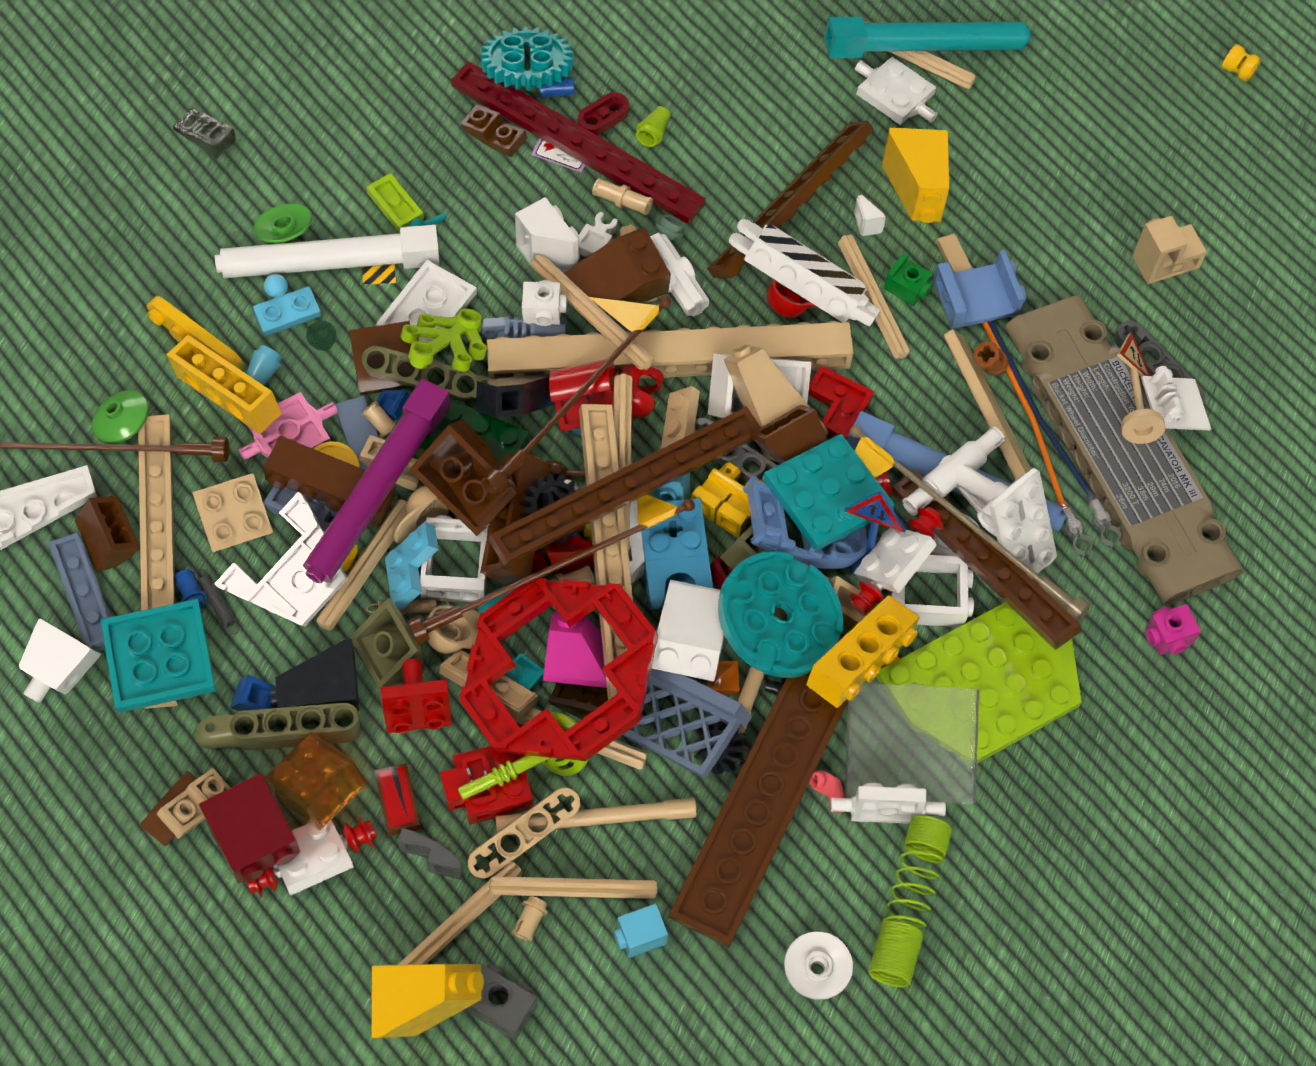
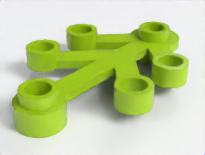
[400,309,488,372]

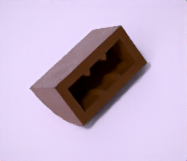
[75,496,140,572]

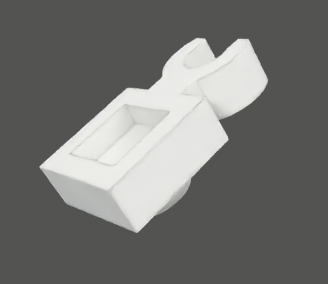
[578,212,617,258]

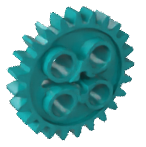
[481,27,573,91]

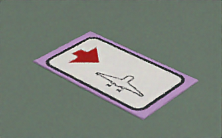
[531,138,585,172]

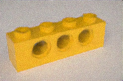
[166,335,282,434]
[806,595,920,708]

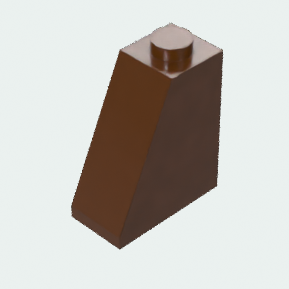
[750,405,828,464]

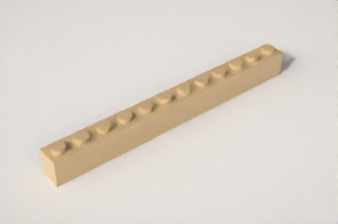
[487,321,853,379]

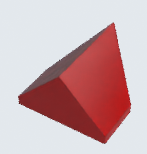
[546,536,594,575]

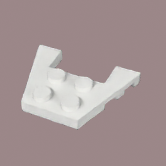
[214,492,348,626]

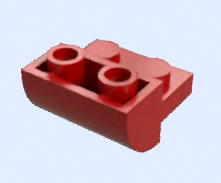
[549,359,616,431]

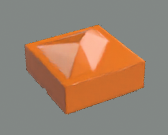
[706,661,740,695]

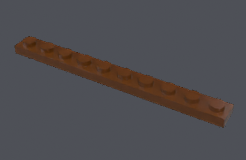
[488,406,761,566]

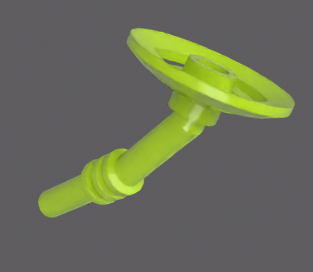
[458,713,588,800]

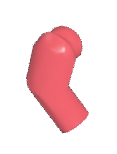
[809,770,845,813]

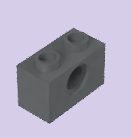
[464,962,537,1041]

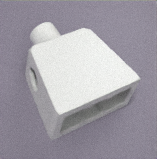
[19,619,101,703]

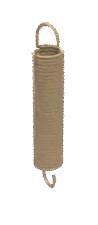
[366,599,449,614]

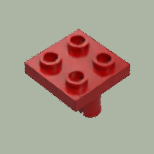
[380,659,452,734]

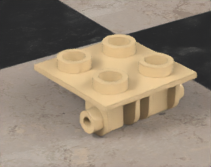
[192,473,273,553]

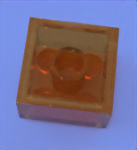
[264,732,367,831]

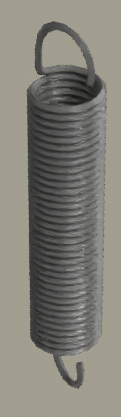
[195,568,240,635]

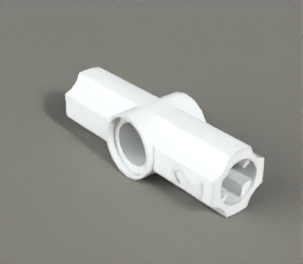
[650,233,710,317]

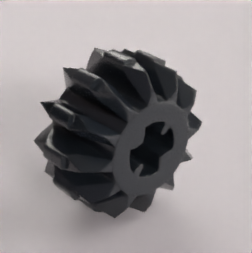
[692,721,750,774]

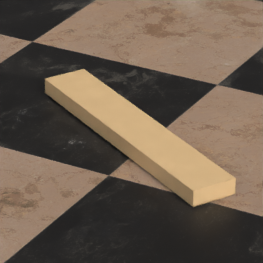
[944,329,1031,480]

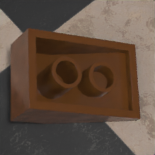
[564,227,671,324]
[409,419,519,536]

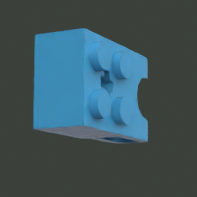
[641,498,713,610]

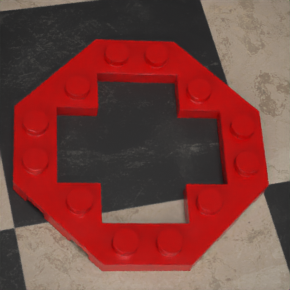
[459,578,658,761]

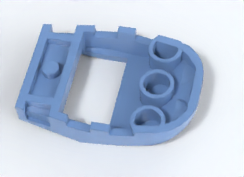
[743,476,867,569]

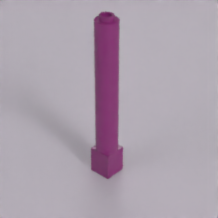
[303,379,451,584]

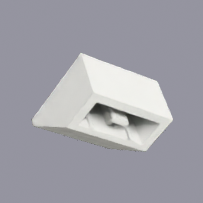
[515,197,580,271]

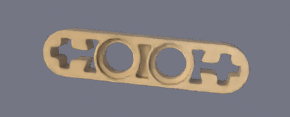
[468,787,580,878]

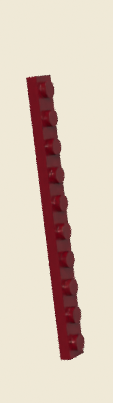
[451,61,706,225]

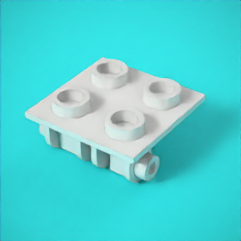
[1141,366,1211,431]

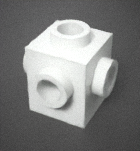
[522,280,567,326]

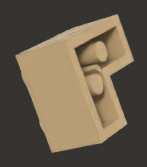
[1132,216,1207,284]

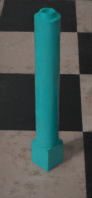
[823,17,1031,58]

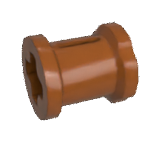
[973,341,1008,376]

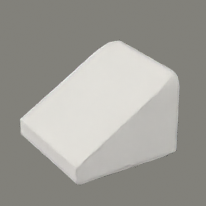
[854,195,886,236]

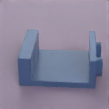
[933,250,1026,329]

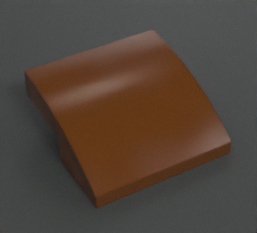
[349,321,415,395]

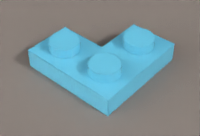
[385,522,439,610]

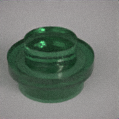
[306,321,337,351]

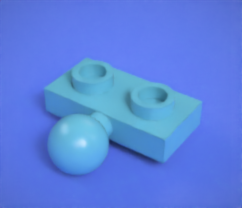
[253,274,321,337]

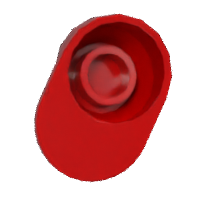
[766,279,816,318]

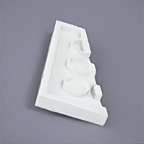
[0,465,97,550]

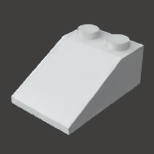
[708,353,811,418]

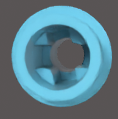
[246,345,282,385]

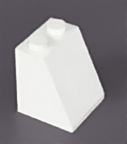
[652,580,725,681]

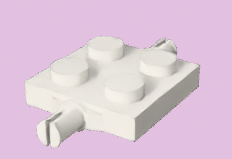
[855,57,938,125]
[831,783,946,824]

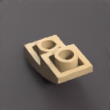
[157,768,231,839]

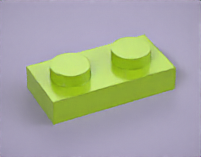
[366,173,424,233]

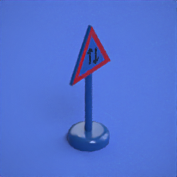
[844,490,906,575]

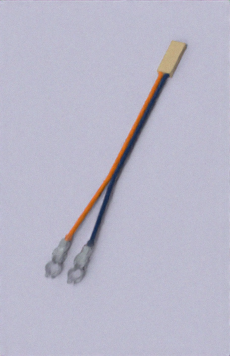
[936,233,1121,559]

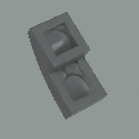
[398,828,463,880]

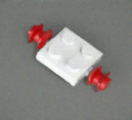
[849,507,944,616]
[246,815,377,897]

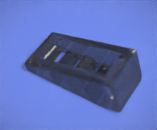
[173,108,236,159]

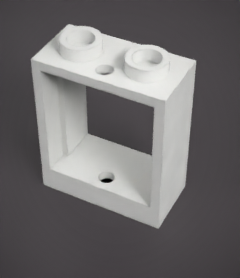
[420,515,490,603]
[888,555,974,627]

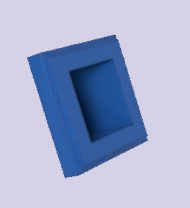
[377,390,410,421]
[230,674,276,711]

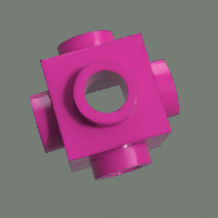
[1145,604,1201,656]

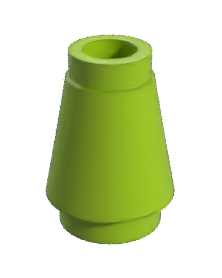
[636,106,671,147]

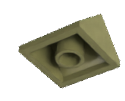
[350,598,424,689]

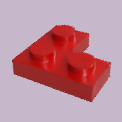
[808,365,875,440]

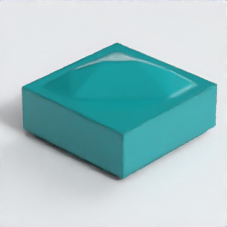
[505,653,544,691]

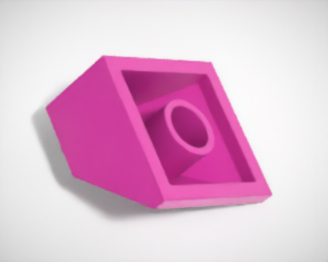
[543,612,607,688]

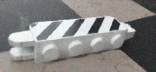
[729,219,880,327]

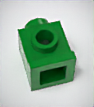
[884,253,933,307]

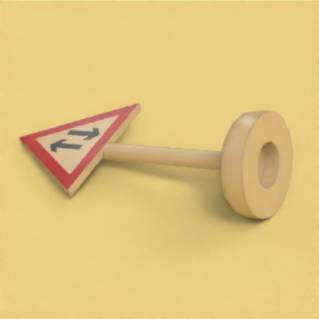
[1117,332,1165,444]

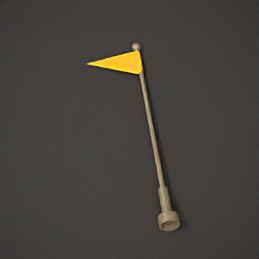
[850,425,1091,622]

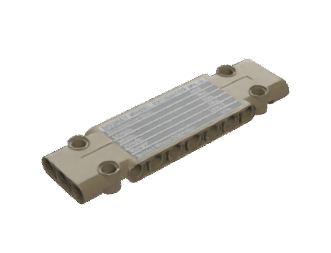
[1005,295,1244,606]

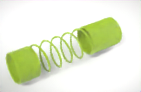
[868,815,953,988]

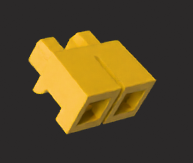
[691,462,762,538]

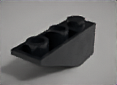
[476,374,555,418]

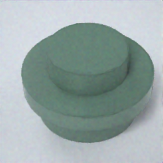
[655,215,684,240]

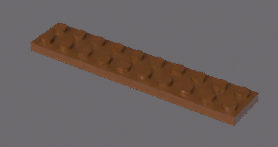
[668,673,849,948]

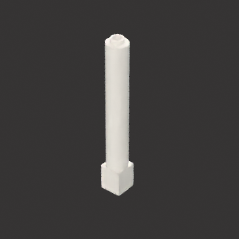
[215,225,440,278]

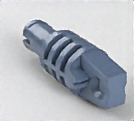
[482,316,566,340]

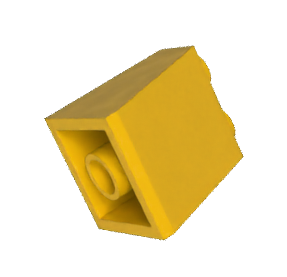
[882,128,949,223]
[372,964,484,1038]

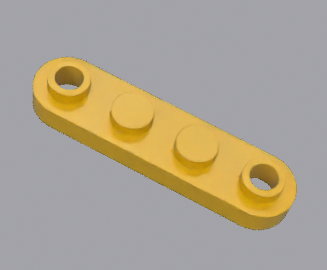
[147,296,245,371]

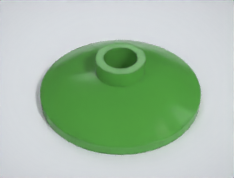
[254,203,312,243]
[92,390,149,444]

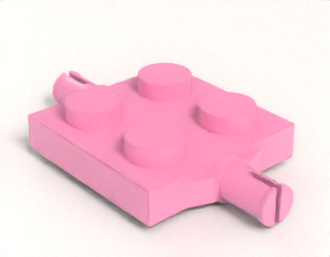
[238,392,338,461]

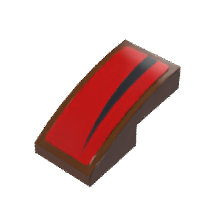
[374,763,421,837]

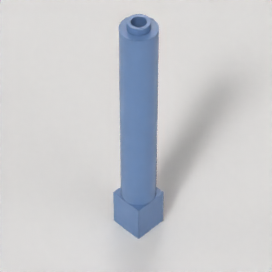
[847,411,1067,532]

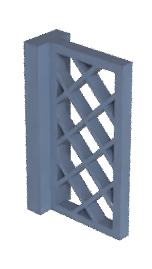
[623,668,752,779]

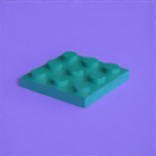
[762,434,895,552]
[100,599,216,713]

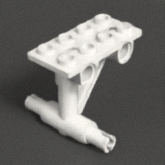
[902,426,1057,579]

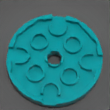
[718,551,843,678]

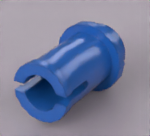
[540,77,575,98]
[174,569,207,609]

